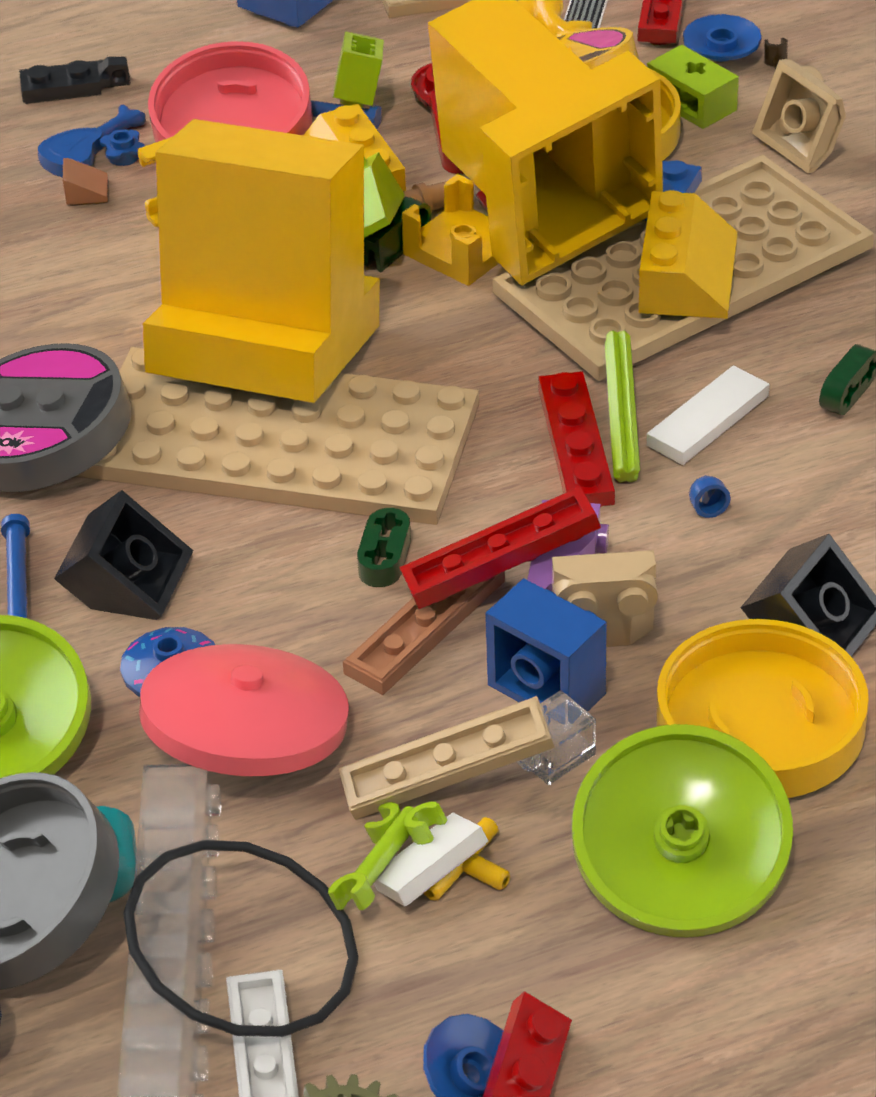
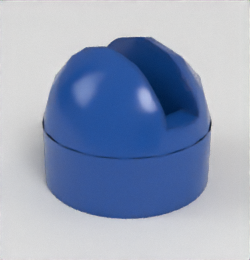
[689,475,731,518]

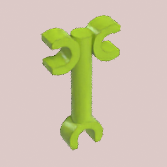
[328,802,448,910]

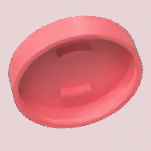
[148,41,313,142]

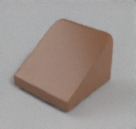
[63,158,108,205]

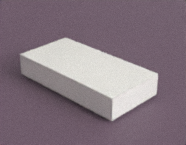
[373,812,488,906]

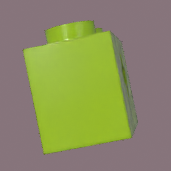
[333,31,384,108]
[647,44,739,129]

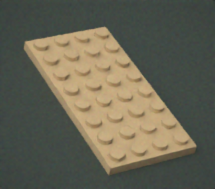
[492,155,874,381]
[77,347,479,525]

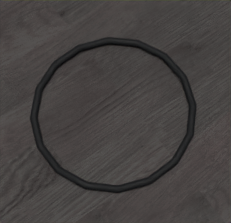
[123,840,359,1037]

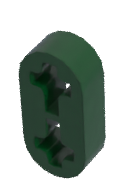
[819,344,876,415]
[357,508,411,587]

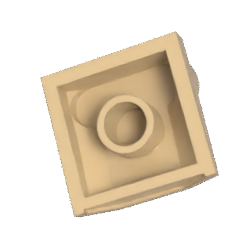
[752,59,846,173]
[552,550,658,647]

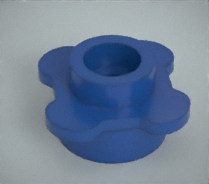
[100,129,145,166]

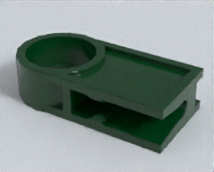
[364,197,431,272]

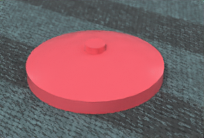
[139,644,349,776]

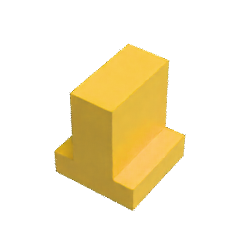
[428,0,663,286]
[143,119,380,403]

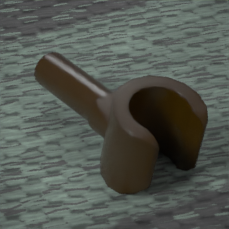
[764,38,788,69]

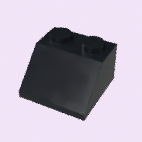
[54,490,194,620]
[740,534,876,657]

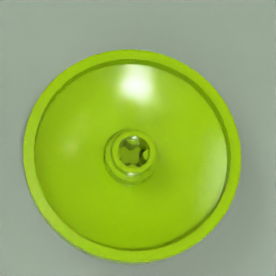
[0,615,91,778]
[572,724,793,938]

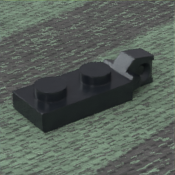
[19,56,130,104]

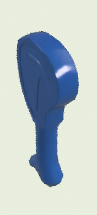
[38,105,146,178]

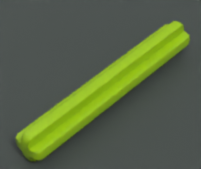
[605,330,640,483]

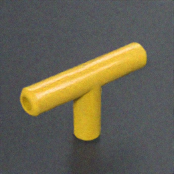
[424,817,510,900]

